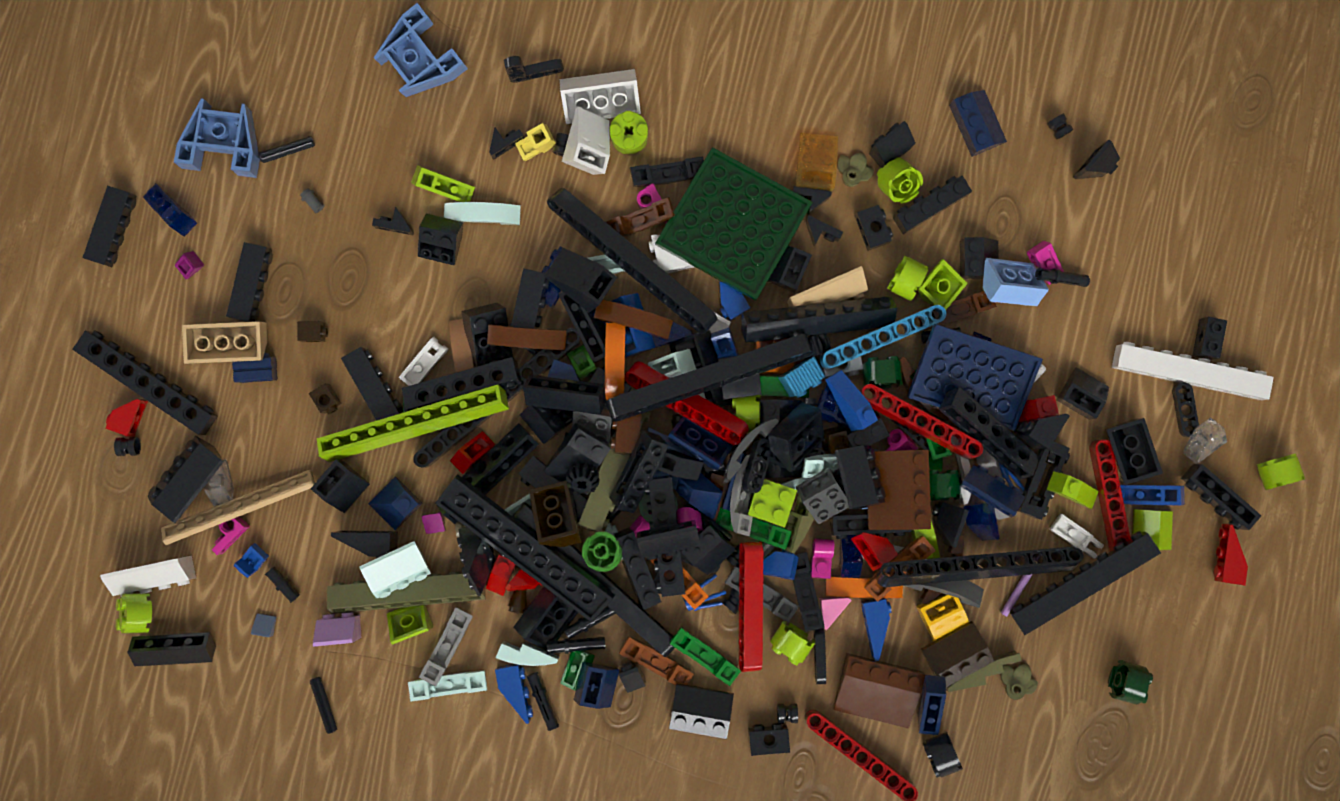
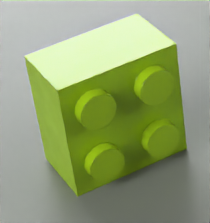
[747,479,797,527]

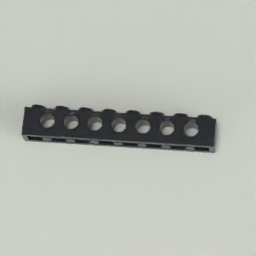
[72,330,218,435]

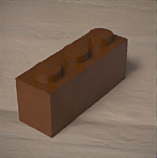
[610,393,641,455]

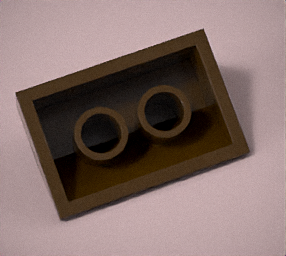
[529,481,582,547]
[921,621,994,687]

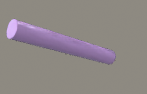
[1000,574,1033,617]

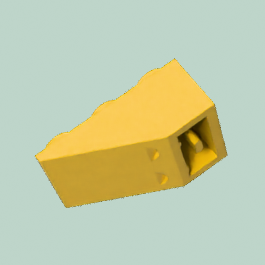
[916,593,969,642]

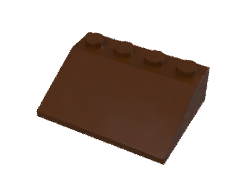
[867,450,931,530]
[833,653,925,728]

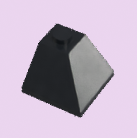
[1073,140,1120,179]
[932,501,969,548]

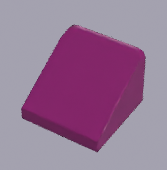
[175,251,204,280]
[422,512,446,534]

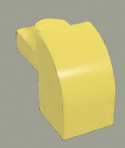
[515,123,555,161]

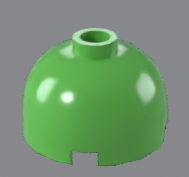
[582,532,622,572]

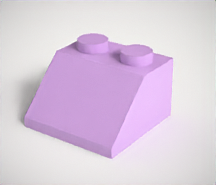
[313,612,362,647]

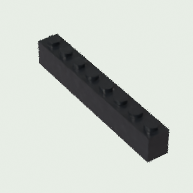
[741,296,897,343]
[1010,531,1161,635]

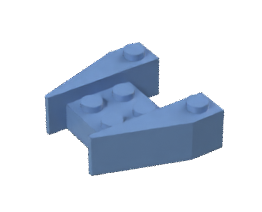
[374,3,468,97]
[174,99,260,178]

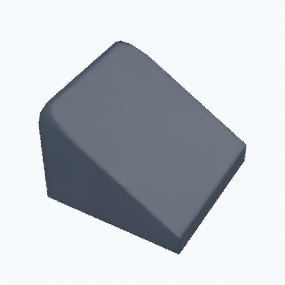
[251,613,277,637]

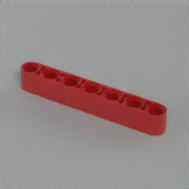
[624,361,749,445]
[860,384,983,460]
[1089,440,1131,552]
[739,541,764,672]
[805,710,918,801]

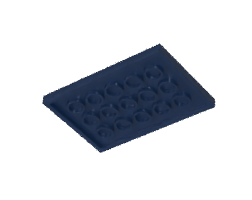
[907,323,1043,431]

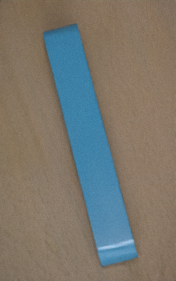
[820,305,946,369]

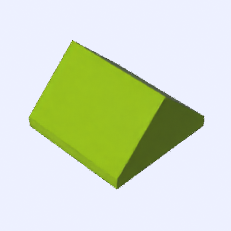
[917,259,968,310]
[1132,509,1173,550]
[387,605,433,645]

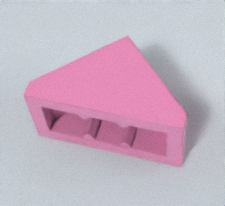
[819,597,852,630]

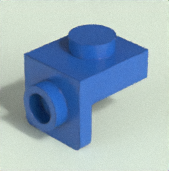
[234,543,269,578]

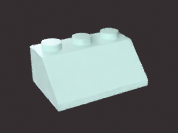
[359,541,431,598]

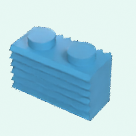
[778,356,826,398]

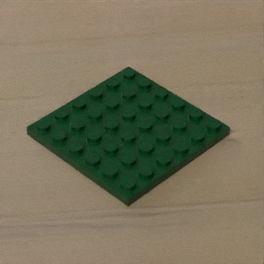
[655,147,813,301]

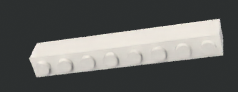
[1112,342,1274,400]

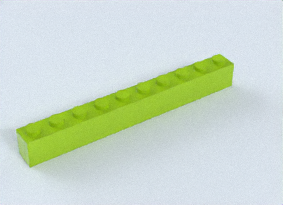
[317,385,509,462]

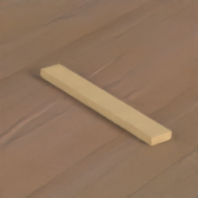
[161,470,315,545]

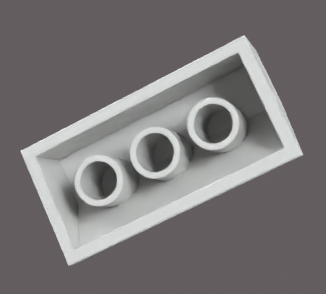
[559,69,641,124]
[100,556,196,597]

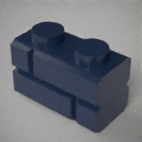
[232,353,278,383]

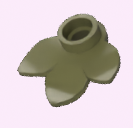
[837,153,874,187]
[1001,663,1038,700]

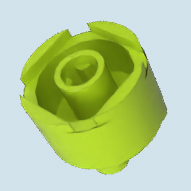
[609,111,648,154]
[877,157,923,204]
[887,255,929,301]
[732,394,761,433]
[1257,453,1305,490]
[116,593,152,634]
[770,621,816,666]

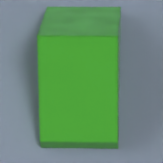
[567,345,597,380]

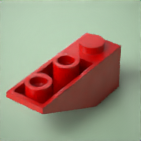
[1213,524,1248,586]

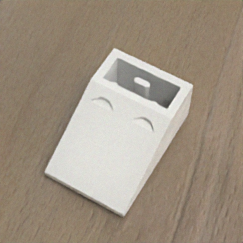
[562,107,610,175]

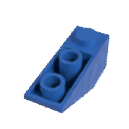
[495,664,533,724]

